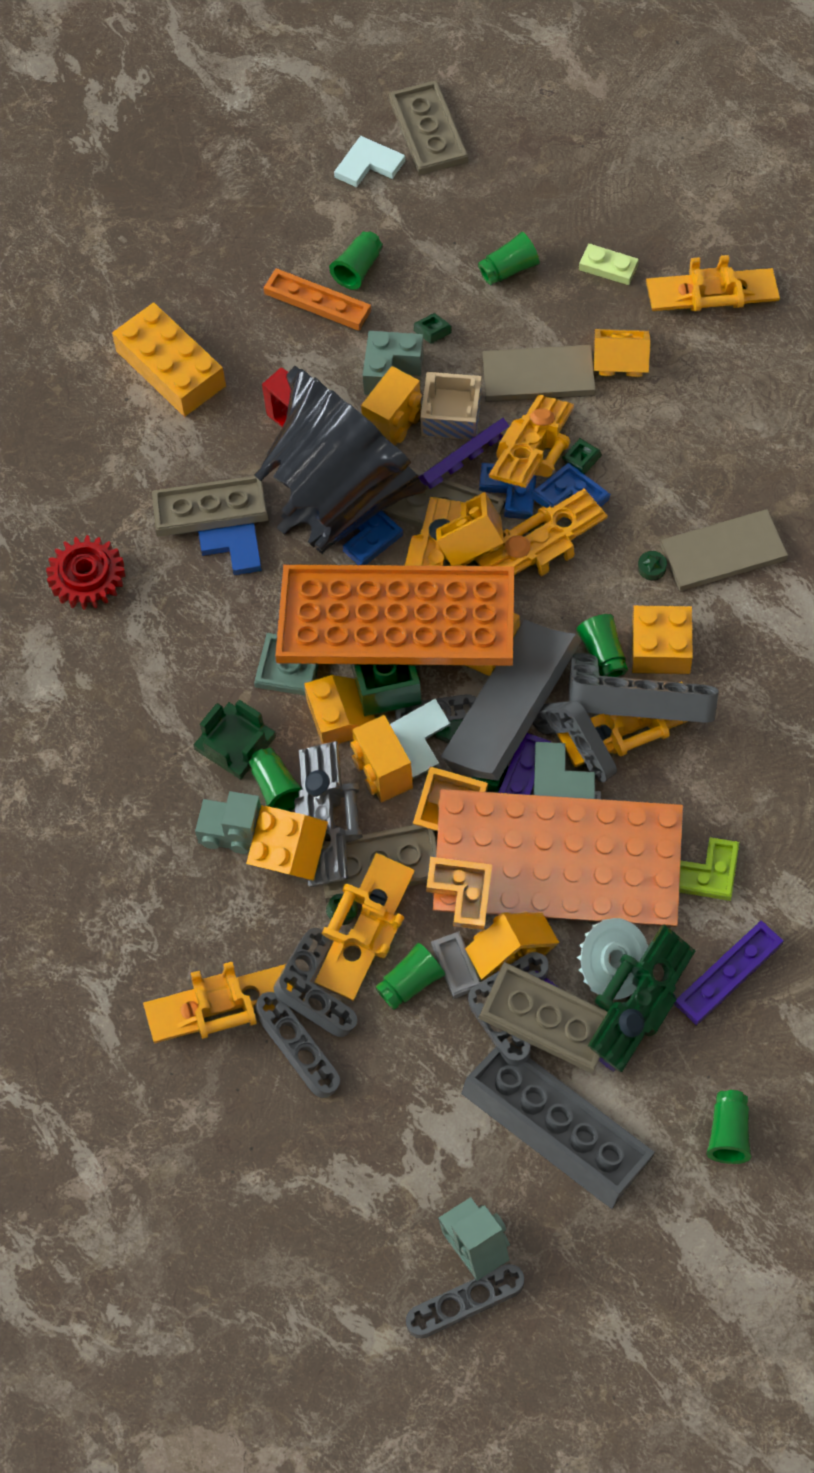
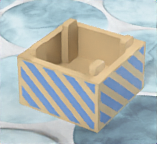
[420,372,482,440]

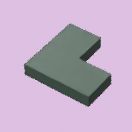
[534,742,595,799]

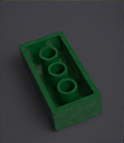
[351,664,422,716]

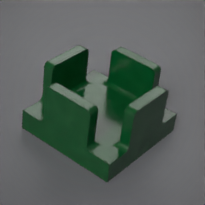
[193,700,276,780]

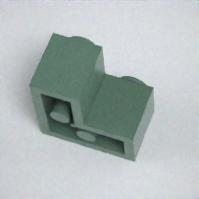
[363,331,424,395]
[195,791,261,854]
[438,1197,510,1281]

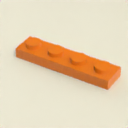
[264,268,371,331]

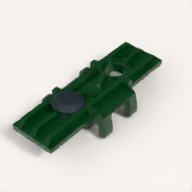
[588,924,696,1072]

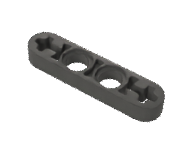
[254,992,340,1098]
[406,1264,524,1339]

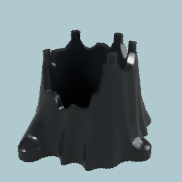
[254,366,427,554]

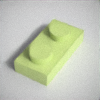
[579,244,639,285]

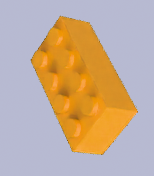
[112,302,226,417]

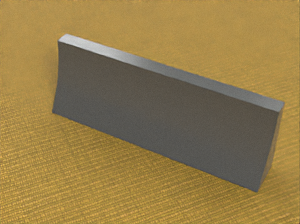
[441,619,581,781]
[461,1040,655,1209]

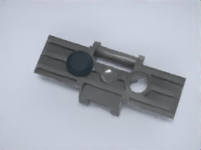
[294,741,363,887]

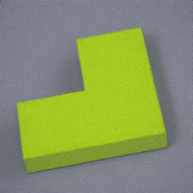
[679,837,740,901]

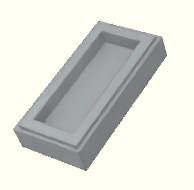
[431,931,480,999]

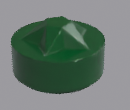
[638,551,667,580]
[326,894,358,925]

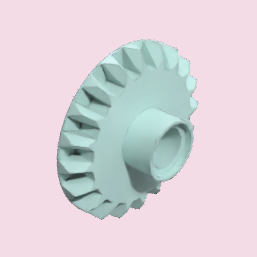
[577,918,648,999]

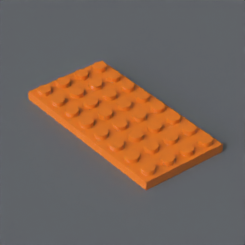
[275,565,514,666]
[433,789,683,927]

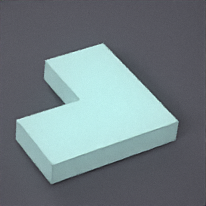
[334,136,405,187]
[390,699,450,779]

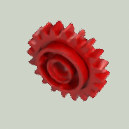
[46,535,126,610]

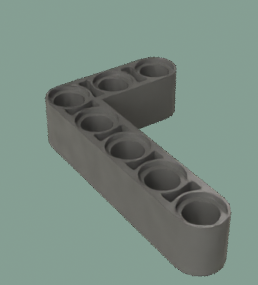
[569,653,719,723]

